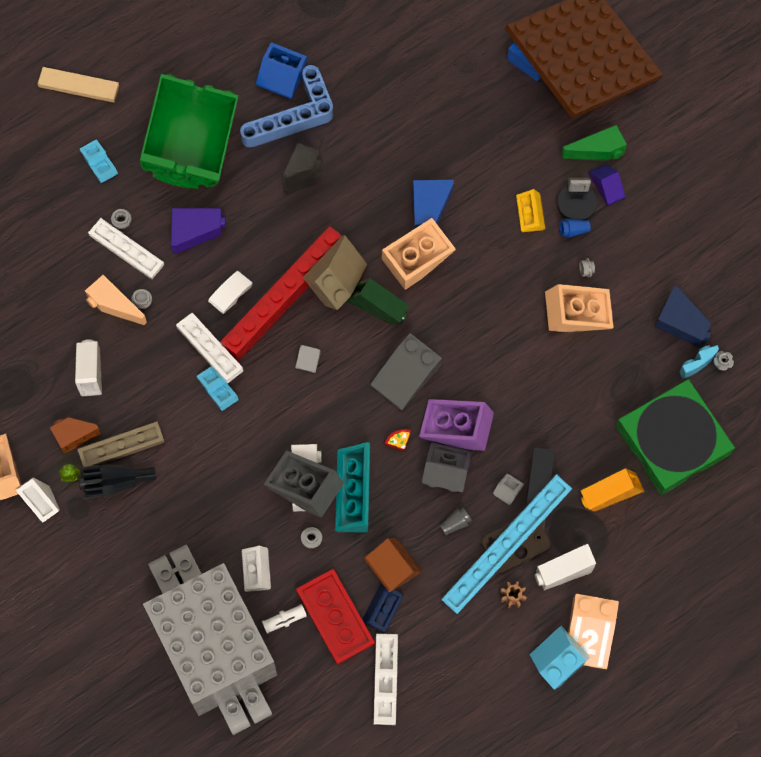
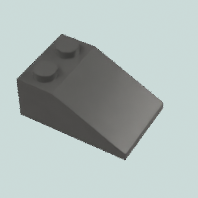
[370,333,442,411]
[264,450,344,518]

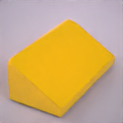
[516,189,545,232]

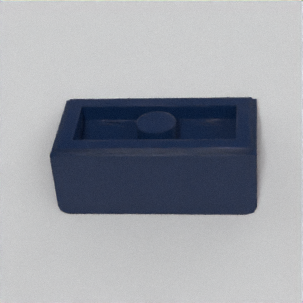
[362,584,404,633]

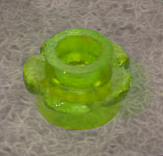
[58,465,80,482]

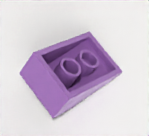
[419,399,494,451]

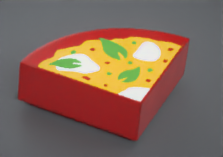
[385,429,411,451]

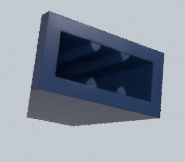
[655,286,712,348]

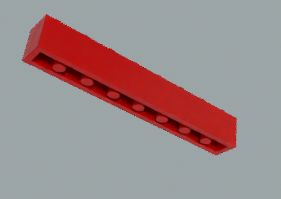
[221,226,342,362]

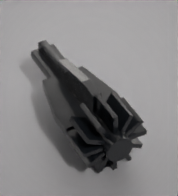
[78,464,156,499]

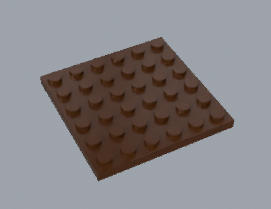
[505,0,663,119]

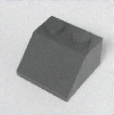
[422,442,472,492]

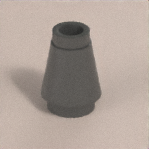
[440,507,472,535]

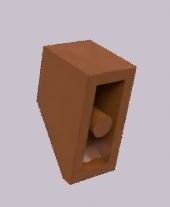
[50,417,101,454]

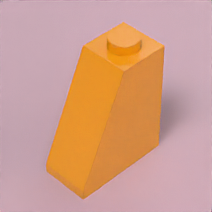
[581,468,644,511]

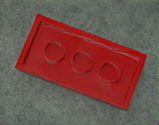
[296,569,375,665]

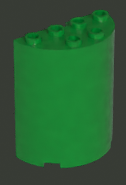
[140,74,239,189]

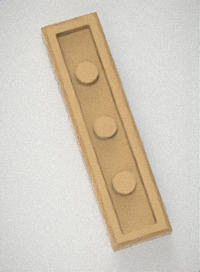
[38,67,119,103]

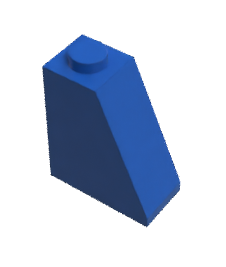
[413,180,454,229]

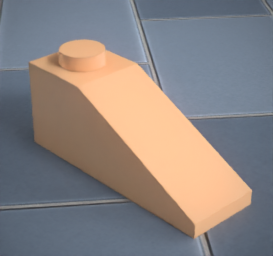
[85,275,147,325]

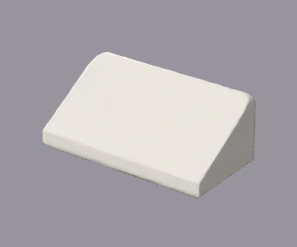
[242,546,271,592]

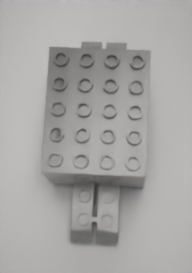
[143,544,277,735]

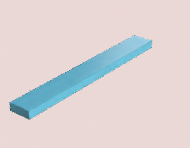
[441,474,572,614]

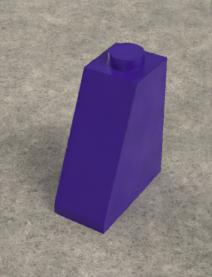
[171,208,226,253]

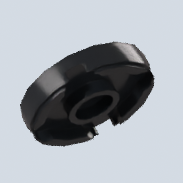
[557,186,597,220]

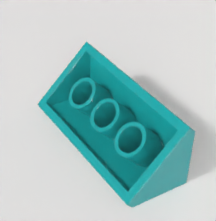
[335,442,370,533]

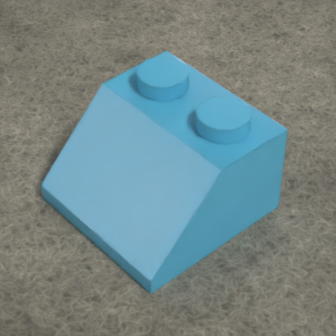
[530,626,590,690]

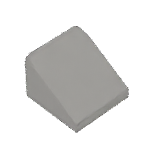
[568,178,591,192]
[296,345,321,373]
[493,473,524,505]

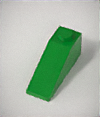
[561,125,627,161]

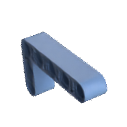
[240,65,333,147]

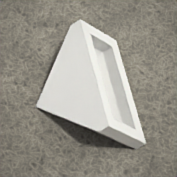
[16,478,60,523]

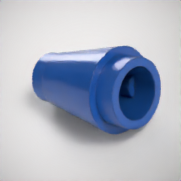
[559,218,590,238]

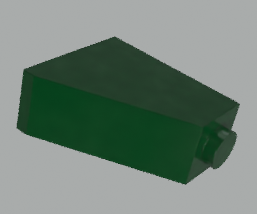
[347,278,409,325]

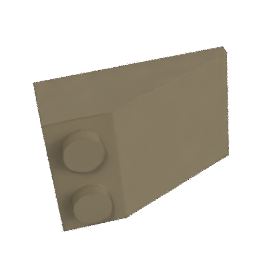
[303,235,367,310]

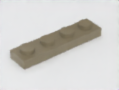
[78,422,165,467]

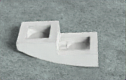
[208,271,252,314]

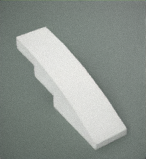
[374,634,398,725]

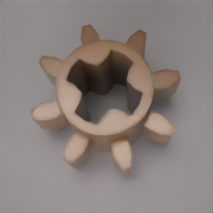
[500,581,527,608]

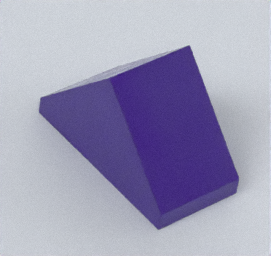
[588,164,625,206]

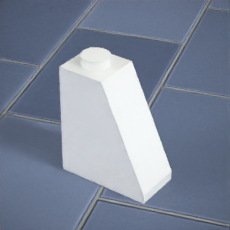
[75,340,102,396]
[535,544,596,590]

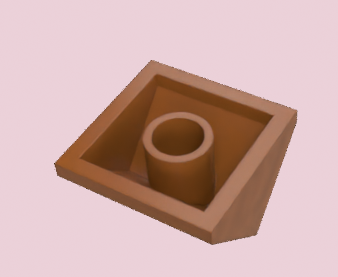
[364,538,422,593]

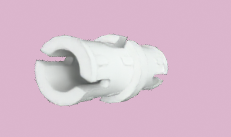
[262,604,307,634]

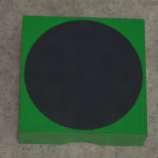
[616,379,735,495]

